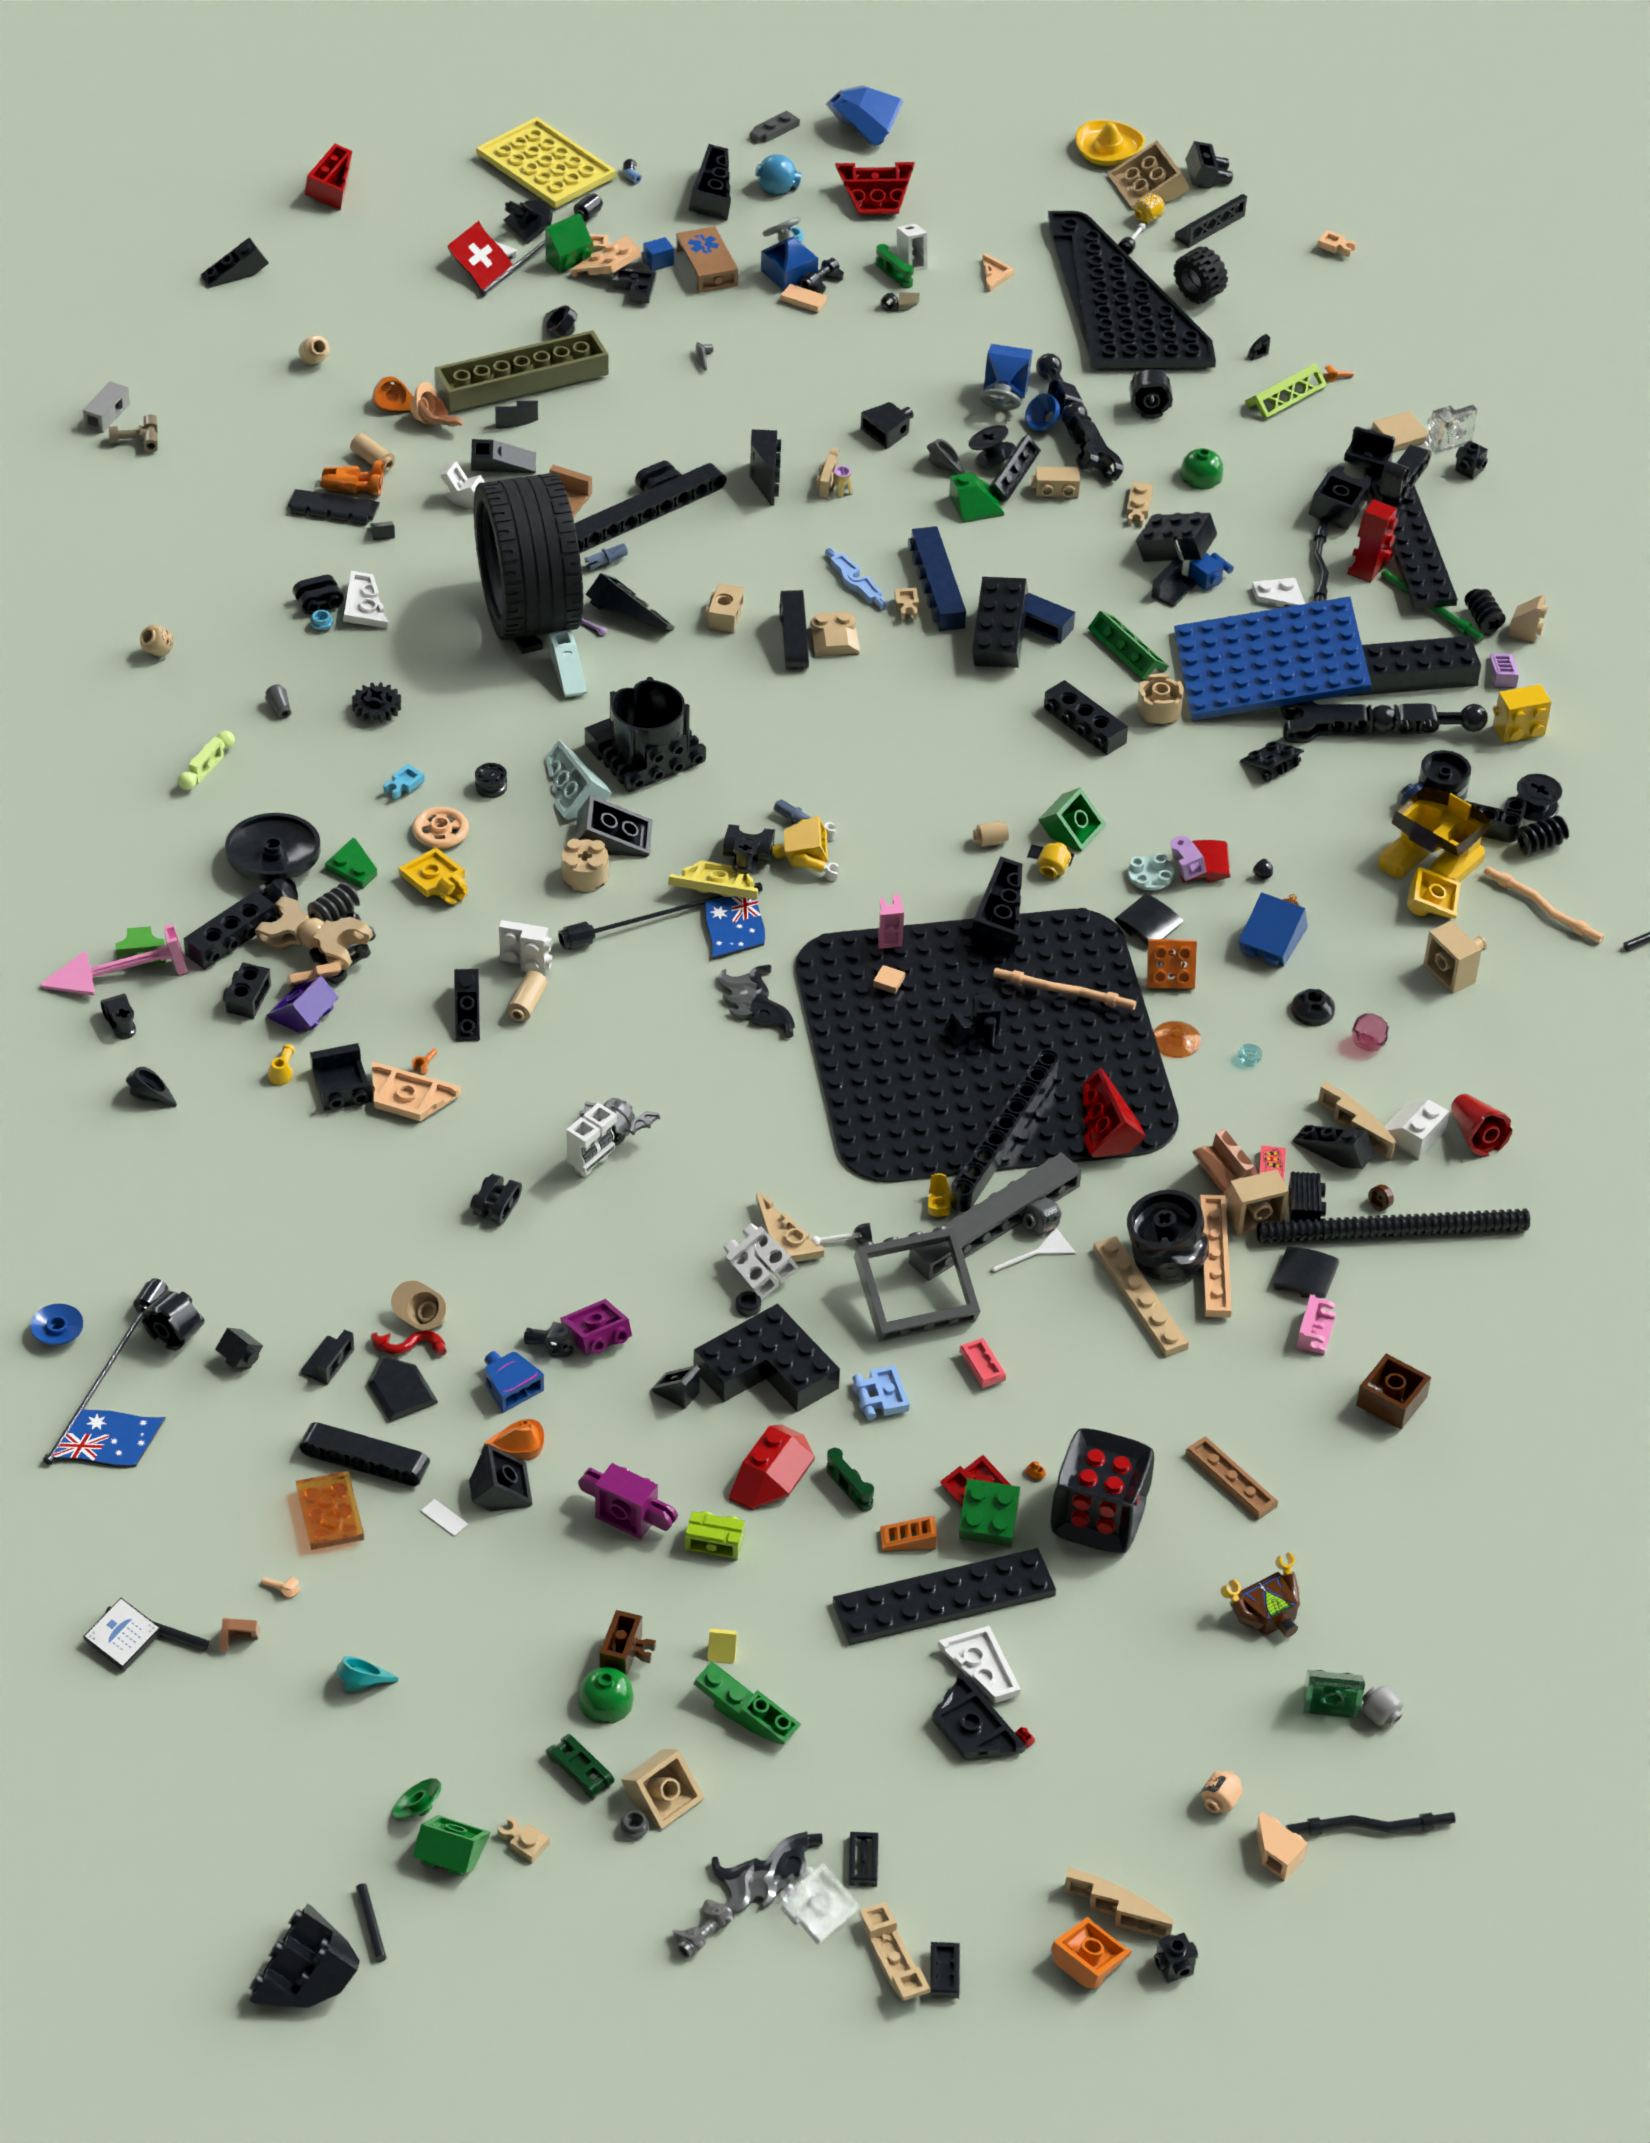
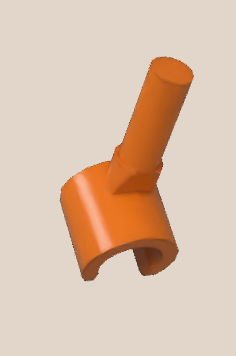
[1323,365,1354,382]
[412,1048,437,1074]

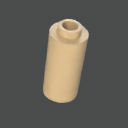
[350,433,395,472]
[507,971,548,1021]

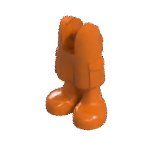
[320,460,384,496]

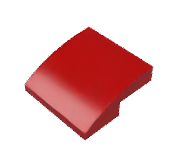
[1180,840,1231,883]
[940,1455,1011,1507]

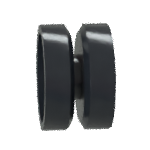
[1418,750,1471,800]

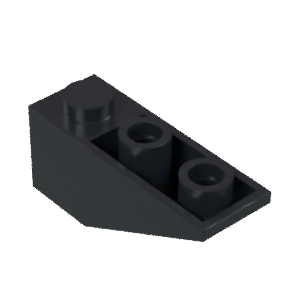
[200,237,269,288]
[471,439,536,473]
[454,969,480,1040]
[1293,1125,1375,1169]

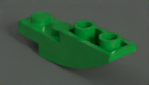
[693,1661,801,1745]

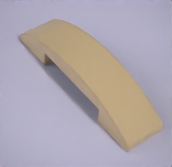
[859,1901,930,2001]

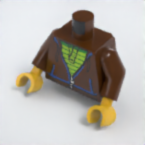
[1220,1553,1300,1638]

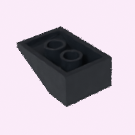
[575,795,653,857]

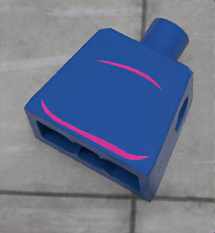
[484,1351,544,1413]

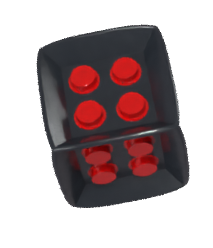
[1050,1428,1154,1553]

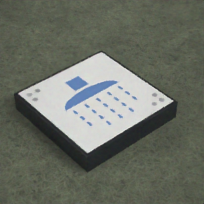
[83,1598,162,1672]

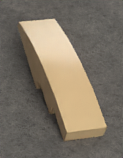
[1318,1081,1396,1160]
[1064,1867,1174,1938]

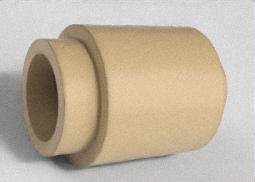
[973,821,1009,847]

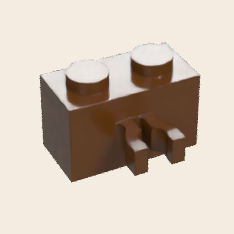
[599,1610,656,1676]

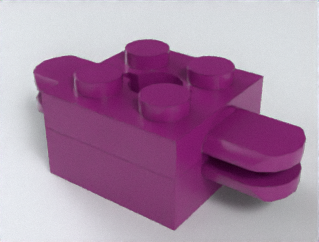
[578,1463,678,1539]

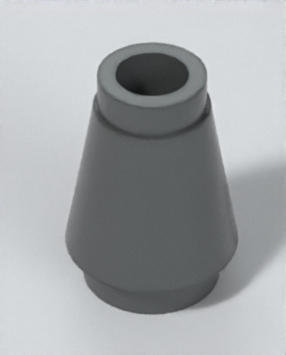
[265,684,292,719]

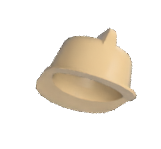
[391,1280,447,1331]

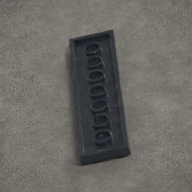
[833,1548,1056,1646]

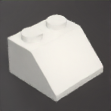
[1384,1100,1450,1159]

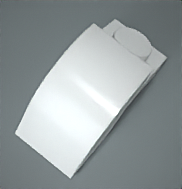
[440,461,485,508]

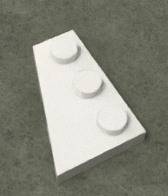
[343,571,388,629]
[938,1626,1021,1703]

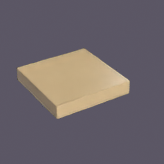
[1372,411,1431,452]

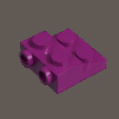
[560,1299,632,1355]

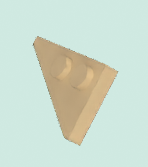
[756,1192,825,1262]

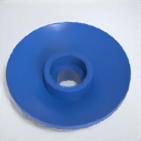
[31,1303,84,1345]

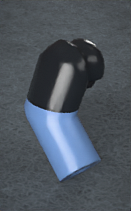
[622,159,642,184]

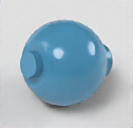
[755,154,801,195]

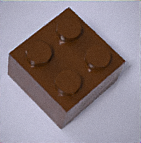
[1356,1353,1431,1430]

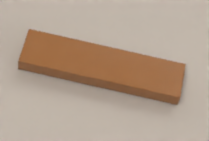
[1185,1436,1278,1520]

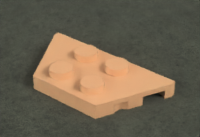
[570,236,642,277]
[372,1062,461,1121]

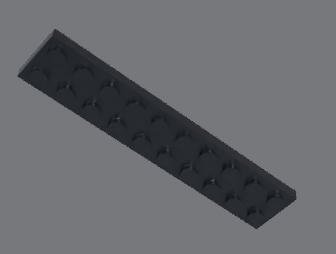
[1365,468,1458,609]

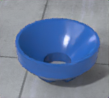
[1025,393,1060,432]

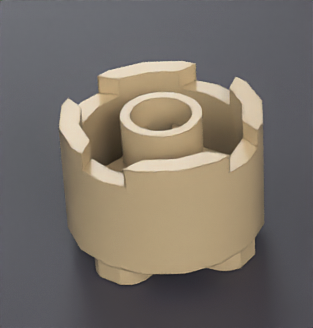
[1137,673,1184,725]
[561,839,609,893]

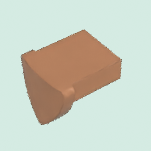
[219,1618,260,1652]

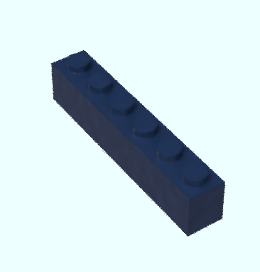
[908,526,966,631]

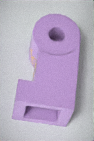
[1170,836,1206,881]

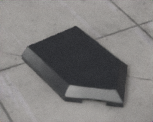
[368,1356,438,1422]

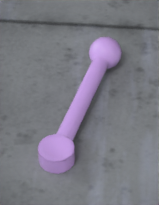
[582,618,607,636]

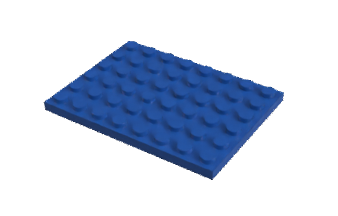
[1174,596,1372,721]

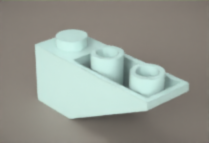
[549,630,587,697]

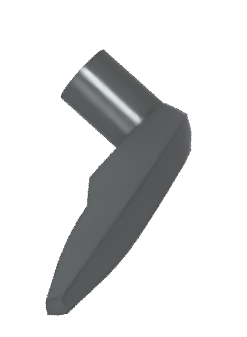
[695,342,714,371]

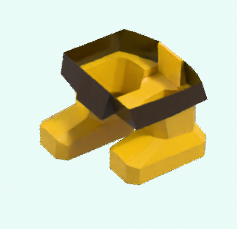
[1378,787,1490,883]

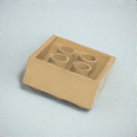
[1107,140,1190,210]

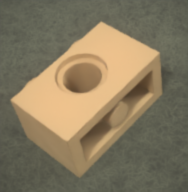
[705,583,744,633]

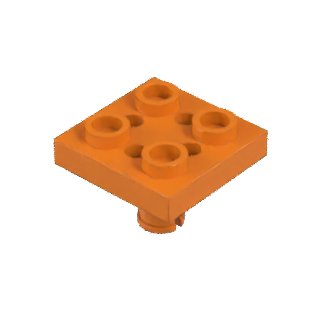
[1146,939,1197,989]

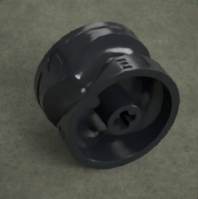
[1127,1190,1209,1281]

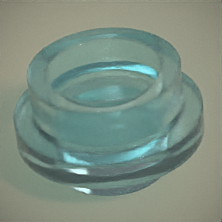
[1238,1044,1262,1066]

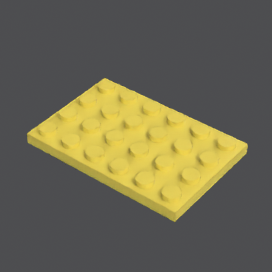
[476,117,616,209]

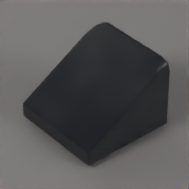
[370,521,395,540]

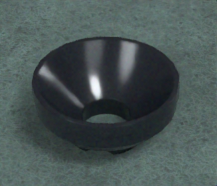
[1291,989,1335,1026]

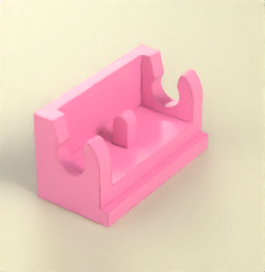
[878,894,904,949]
[1297,1294,1336,1355]

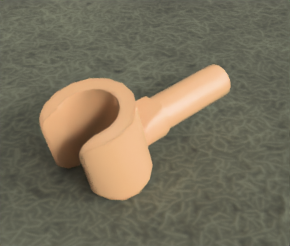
[261,1577,301,1598]

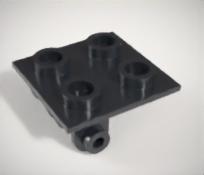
[1240,741,1304,781]

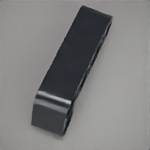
[1379,444,1432,503]
[779,590,809,669]
[1465,796,1526,843]

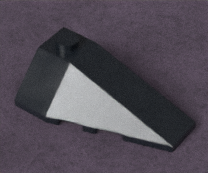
[585,573,675,631]

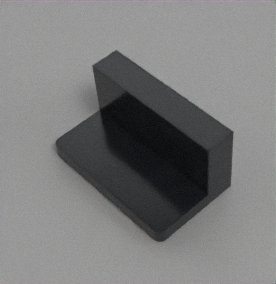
[1151,557,1196,607]
[301,1329,355,1385]

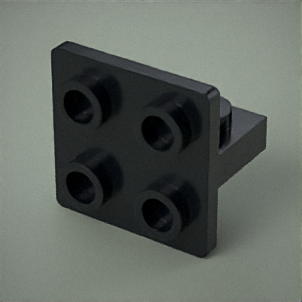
[1344,426,1395,471]

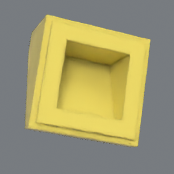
[707,1629,737,1664]

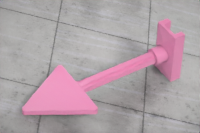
[41,924,188,995]

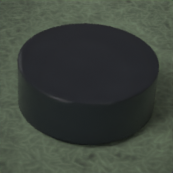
[736,1291,761,1317]

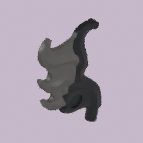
[719,964,795,1038]
[711,1831,823,1913]

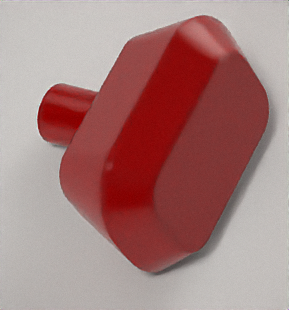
[1015,1727,1035,1747]

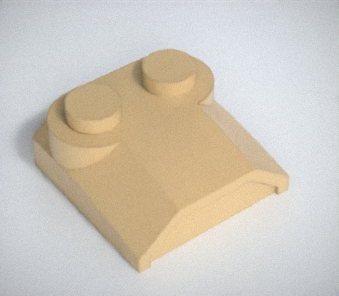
[810,612,859,657]

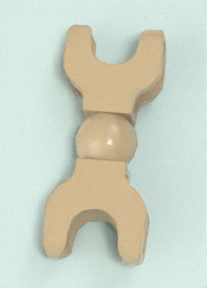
[254,897,373,970]

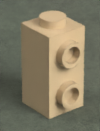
[1031,466,1080,498]

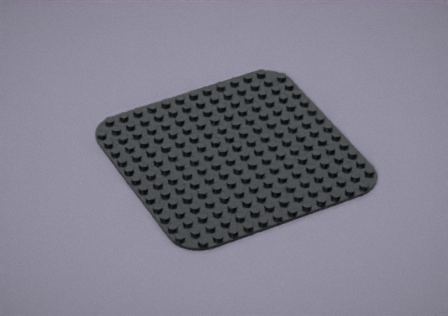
[796,908,1179,1182]

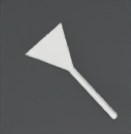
[992,1228,1076,1272]

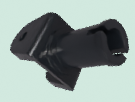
[524,1322,574,1357]

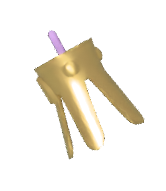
[830,466,853,498]

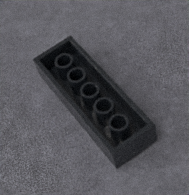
[1347,636,1481,697]

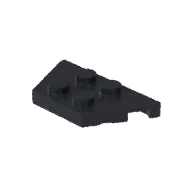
[932,1671,1025,1759]

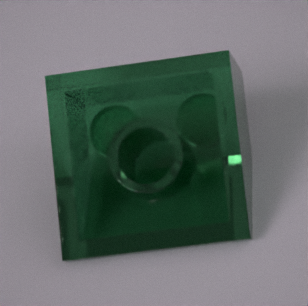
[1303,1670,1365,1719]

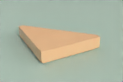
[982,253,1014,292]

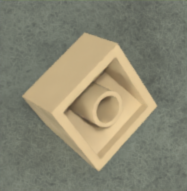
[620,1749,704,1829]

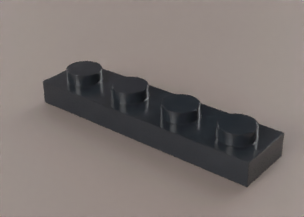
[989,435,1041,503]

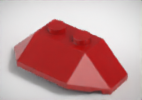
[729,1424,815,1510]

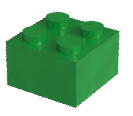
[959,1479,1020,1547]

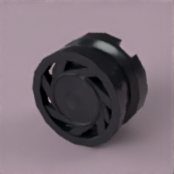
[475,763,507,798]

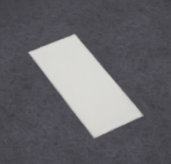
[421,1499,468,1536]

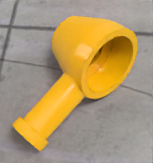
[268,1044,295,1085]

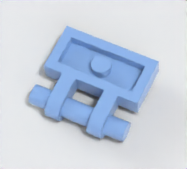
[852,1365,910,1420]

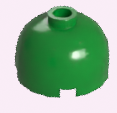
[1180,448,1224,490]
[578,1667,634,1724]

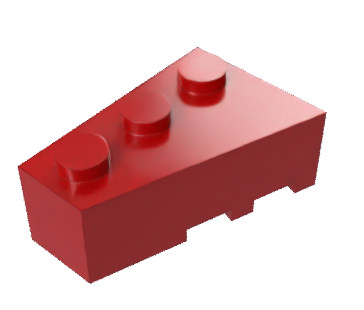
[305,143,352,210]
[1347,499,1398,583]

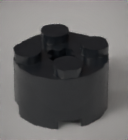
[1129,369,1173,419]
[142,1290,205,1351]

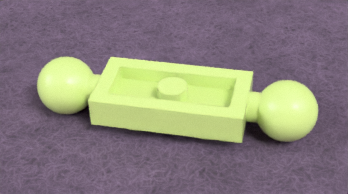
[178,731,235,790]

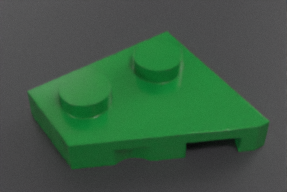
[325,838,377,889]

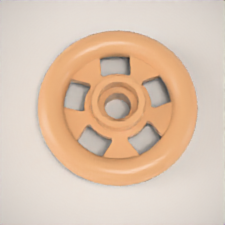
[412,807,469,849]

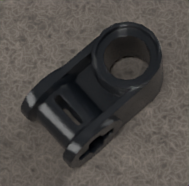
[100,993,136,1039]

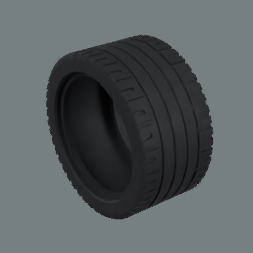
[473,473,583,640]

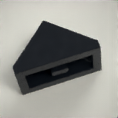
[652,1365,700,1409]

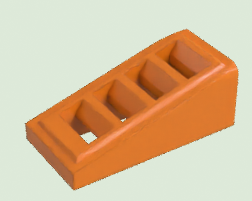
[880,1516,937,1551]

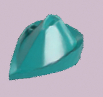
[336,1656,399,1691]

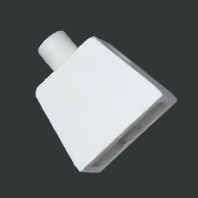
[896,224,928,271]

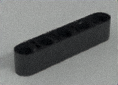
[299,1422,430,1486]

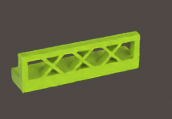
[1245,363,1327,419]

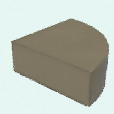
[898,292,920,311]

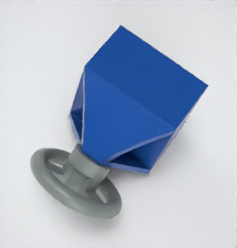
[761,217,819,291]
[980,344,1033,410]

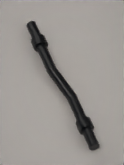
[1313,519,1329,602]
[1286,1812,1456,1835]

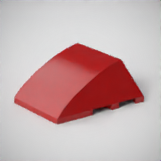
[835,162,915,215]

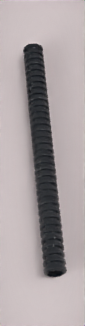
[1257,1208,1530,1244]

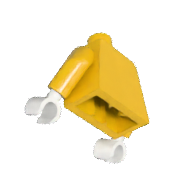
[772,815,839,882]

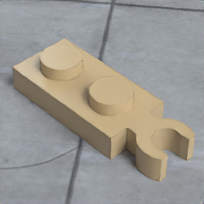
[816,448,839,499]
[1126,482,1153,527]

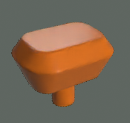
[1025,1461,1047,1480]

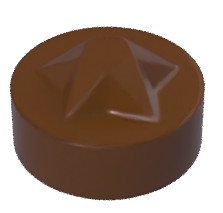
[1368,1184,1394,1211]

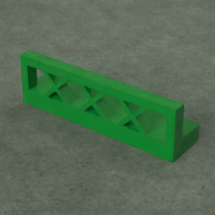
[1087,611,1169,680]

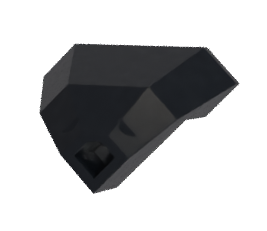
[249,1903,360,2008]

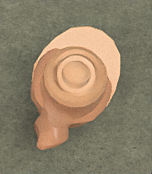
[410,382,463,427]

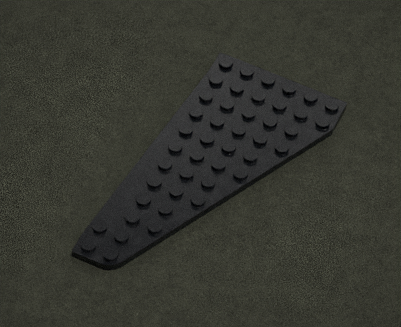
[1048,211,1216,369]

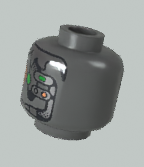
[1023,1198,1062,1234]

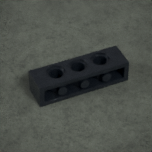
[1044,680,1128,755]
[183,890,276,970]

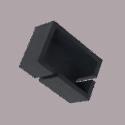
[1136,512,1217,562]

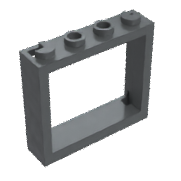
[854,1226,981,1342]

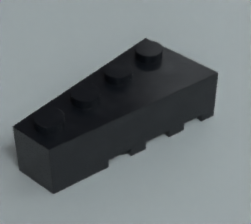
[689,144,731,220]
[969,856,1023,955]

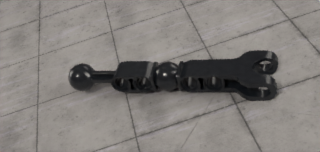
[1036,353,1124,481]
[1280,701,1488,743]

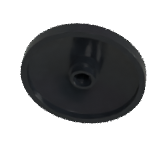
[225,813,321,881]

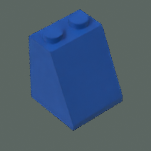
[1239,892,1308,966]

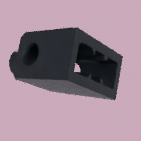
[860,402,914,449]

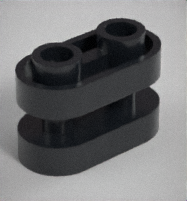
[635,460,683,491]
[292,574,344,614]
[470,1173,522,1224]

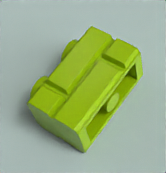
[685,1511,745,1559]

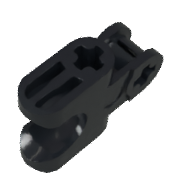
[723,824,775,874]

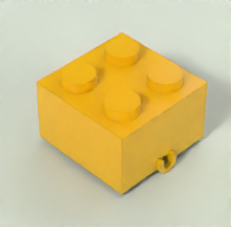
[1493,684,1552,743]

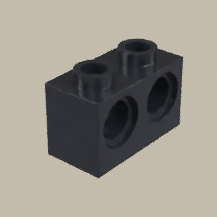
[223,962,271,1019]

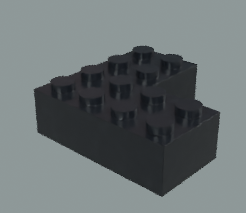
[693,1303,840,1412]

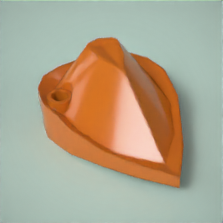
[372,376,413,412]
[484,1419,544,1460]

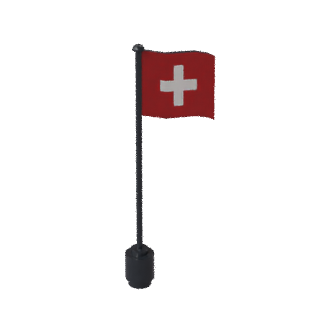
[448,193,603,297]

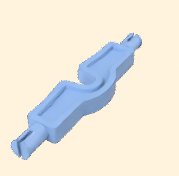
[825,547,888,610]

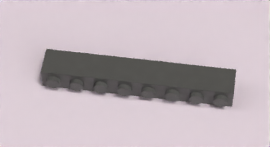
[909,1152,1082,1281]

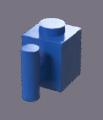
[1188,552,1234,591]

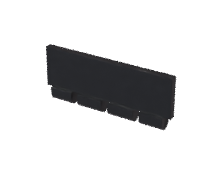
[288,489,380,524]

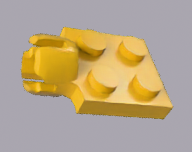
[398,848,468,905]

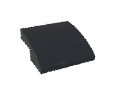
[1114,893,1183,946]
[1273,1247,1339,1298]

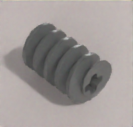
[307,883,360,922]

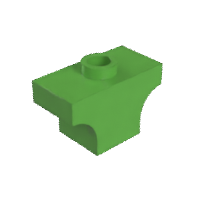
[115,926,166,965]

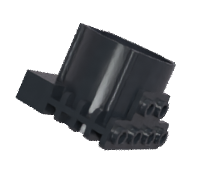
[585,677,706,792]

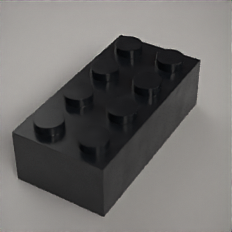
[972,576,1029,668]

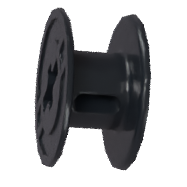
[968,425,1016,467]
[1516,773,1562,821]

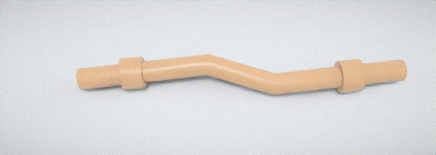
[1483,866,1604,943]
[993,968,1136,1010]

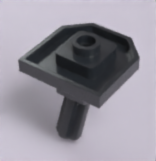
[503,199,553,244]

